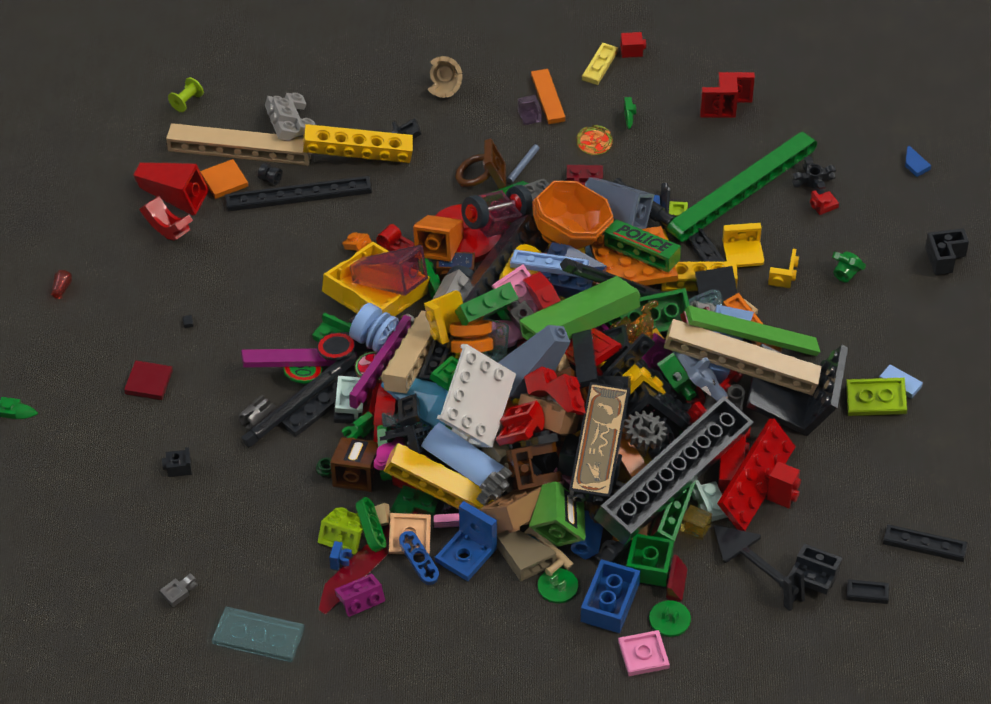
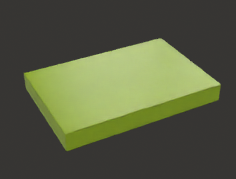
[846,377,907,416]

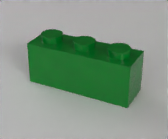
[455,282,519,326]

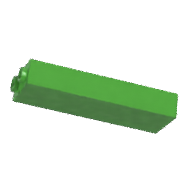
[519,276,640,340]

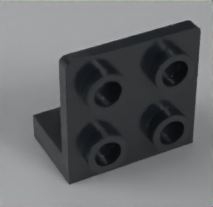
[379,423,432,453]

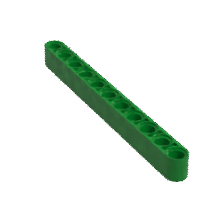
[667,132,817,242]

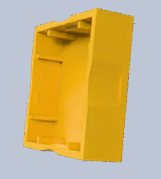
[322,242,430,316]

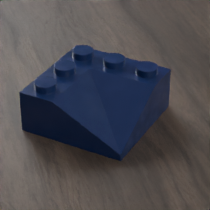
[538,242,607,301]

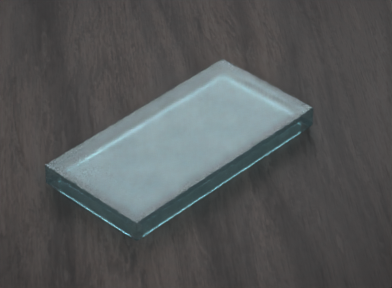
[212,606,305,662]

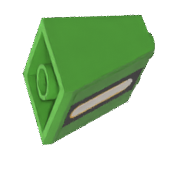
[529,481,586,547]

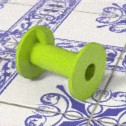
[168,77,204,112]

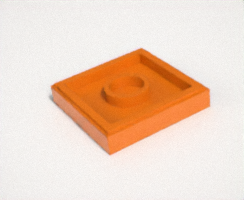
[200,159,248,199]

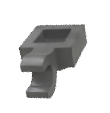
[160,573,198,607]

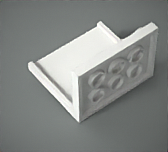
[437,344,516,448]

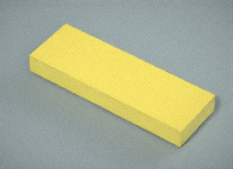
[582,43,618,85]

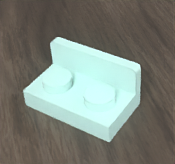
[335,376,363,420]
[692,480,727,523]

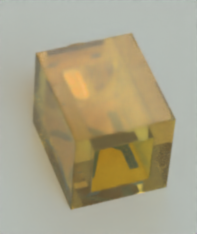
[681,504,712,540]

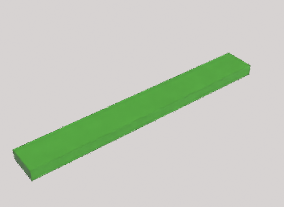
[685,306,820,356]

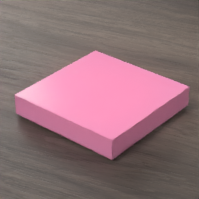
[618,630,670,676]

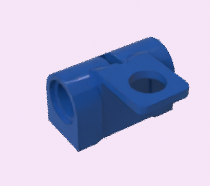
[571,510,603,560]

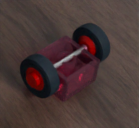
[461,185,533,237]

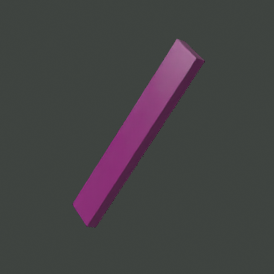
[241,349,358,367]

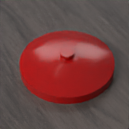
[435,204,502,262]

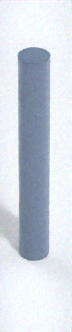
[506,144,540,184]

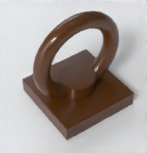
[455,138,506,189]

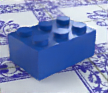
[580,559,640,633]

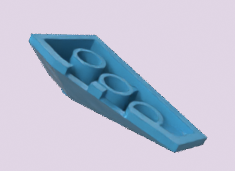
[380,378,448,428]

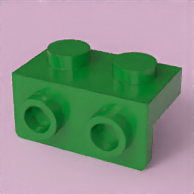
[429,356,459,391]

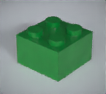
[626,534,674,587]

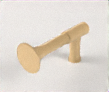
[525,527,574,576]

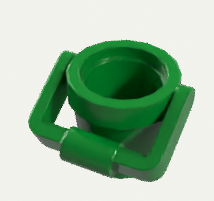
[832,251,866,283]

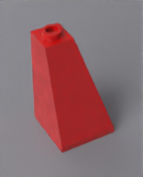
[133,162,209,215]

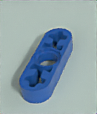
[399,531,439,585]

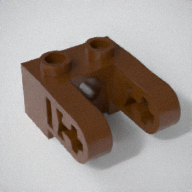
[505,442,563,490]

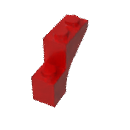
[524,366,586,416]

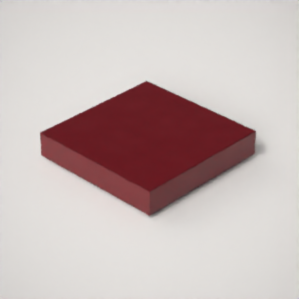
[124,360,173,400]

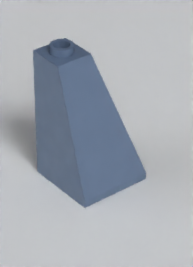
[585,177,655,229]
[498,325,570,399]

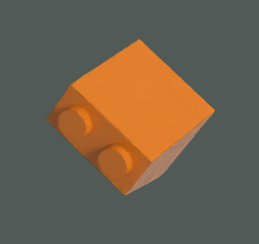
[413,215,464,262]

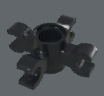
[792,156,836,195]

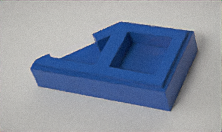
[905,146,931,177]

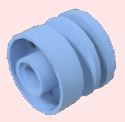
[349,303,399,353]

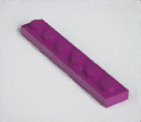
[349,315,412,409]

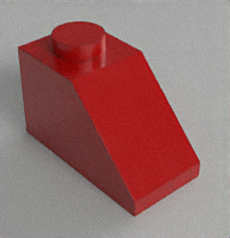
[523,272,561,311]

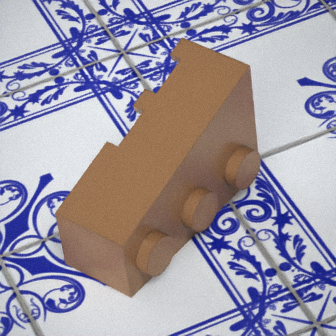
[518,394,580,436]

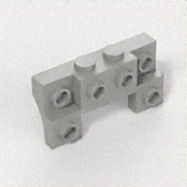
[265,93,315,141]

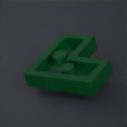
[390,485,441,517]

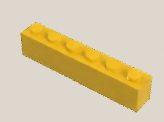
[384,443,494,509]

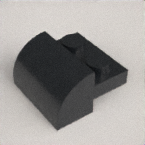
[790,544,842,595]

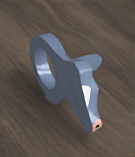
[672,351,728,401]

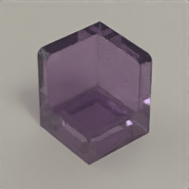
[518,95,541,125]

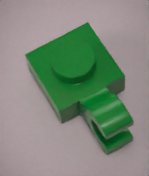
[342,411,375,439]

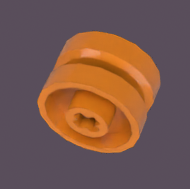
[449,320,494,353]

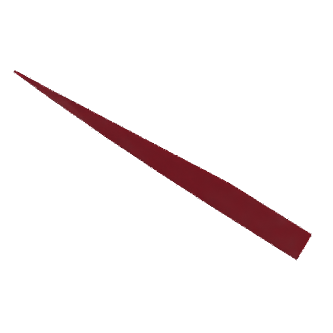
[318,471,461,614]

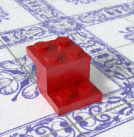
[700,72,755,118]

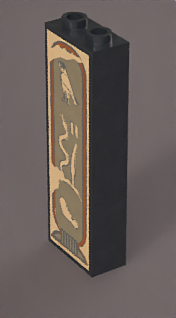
[569,382,630,506]

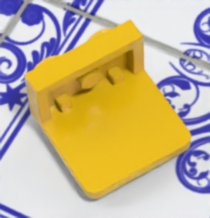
[722,223,764,267]
[424,290,463,345]

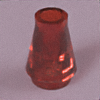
[51,270,72,299]

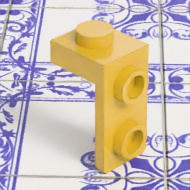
[768,249,799,288]
[622,364,666,395]

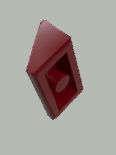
[666,555,687,602]

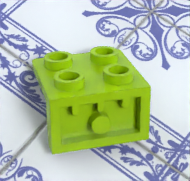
[318,507,363,554]

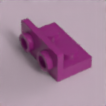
[335,574,385,617]

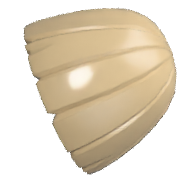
[428,56,462,98]

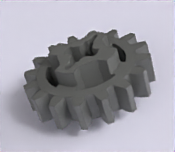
[623,411,667,450]
[477,467,513,506]

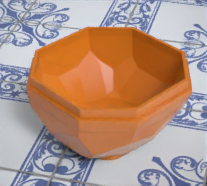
[532,181,614,249]

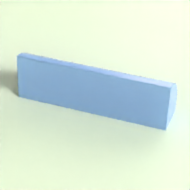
[421,422,504,486]

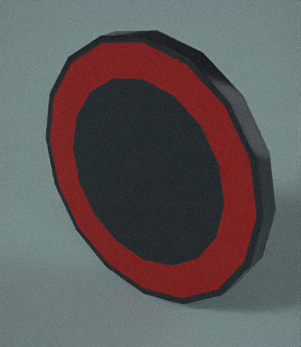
[317,333,355,360]

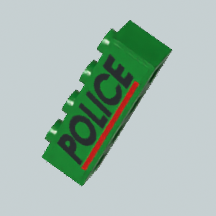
[604,219,681,273]

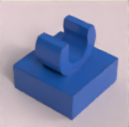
[329,541,352,570]

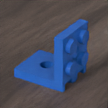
[435,501,497,581]

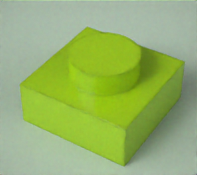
[669,201,688,216]

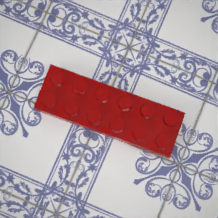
[717,418,796,531]

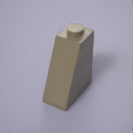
[497,530,556,581]

